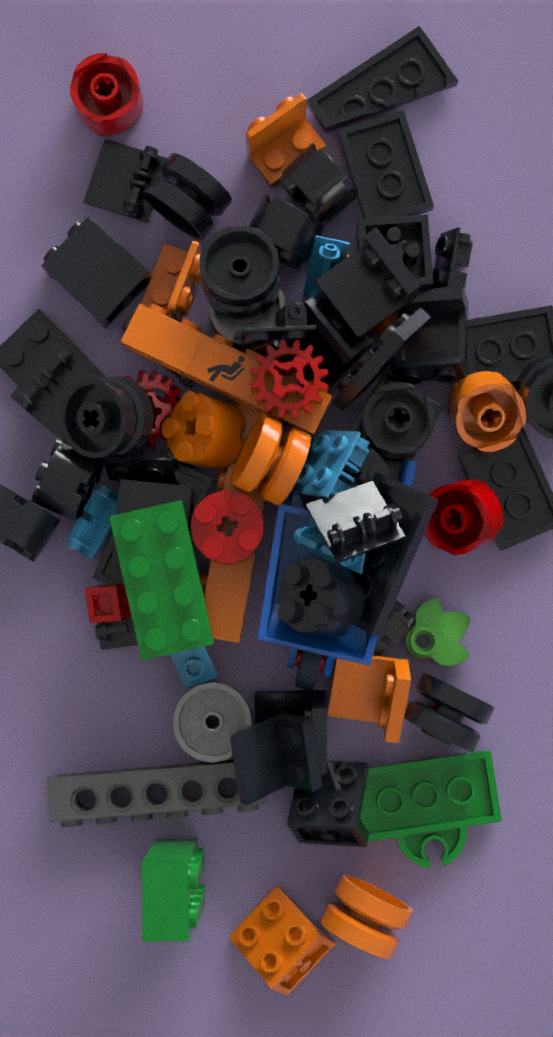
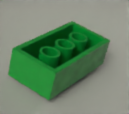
[109,500,214,661]
[141,838,205,942]

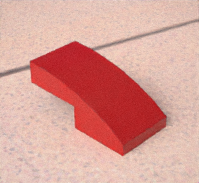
[85,582,132,623]

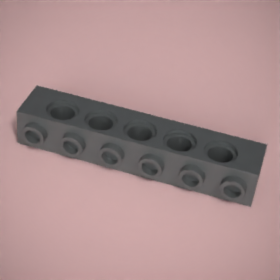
[47,760,266,827]

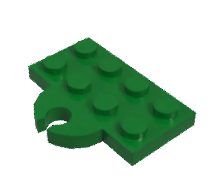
[360,749,502,868]

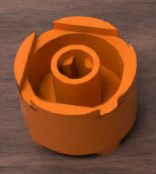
[448,371,527,452]
[162,391,245,469]

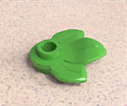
[405,598,470,666]

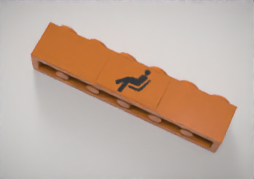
[120,303,333,438]

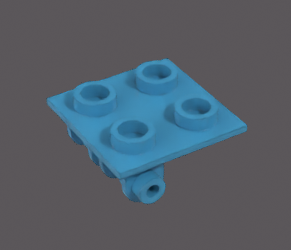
[291,430,369,498]

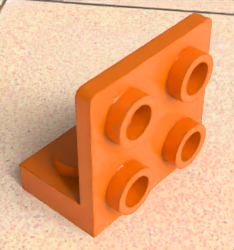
[245,93,326,188]
[141,241,202,322]
[327,655,411,743]
[229,887,337,996]

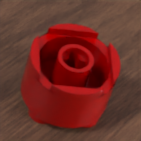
[70,53,143,137]
[424,479,504,555]
[191,490,264,565]

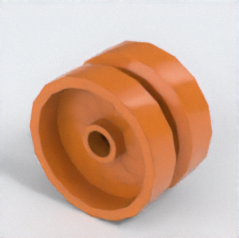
[230,413,311,506]
[320,874,413,959]

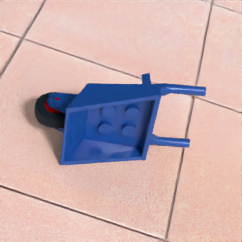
[258,438,418,690]

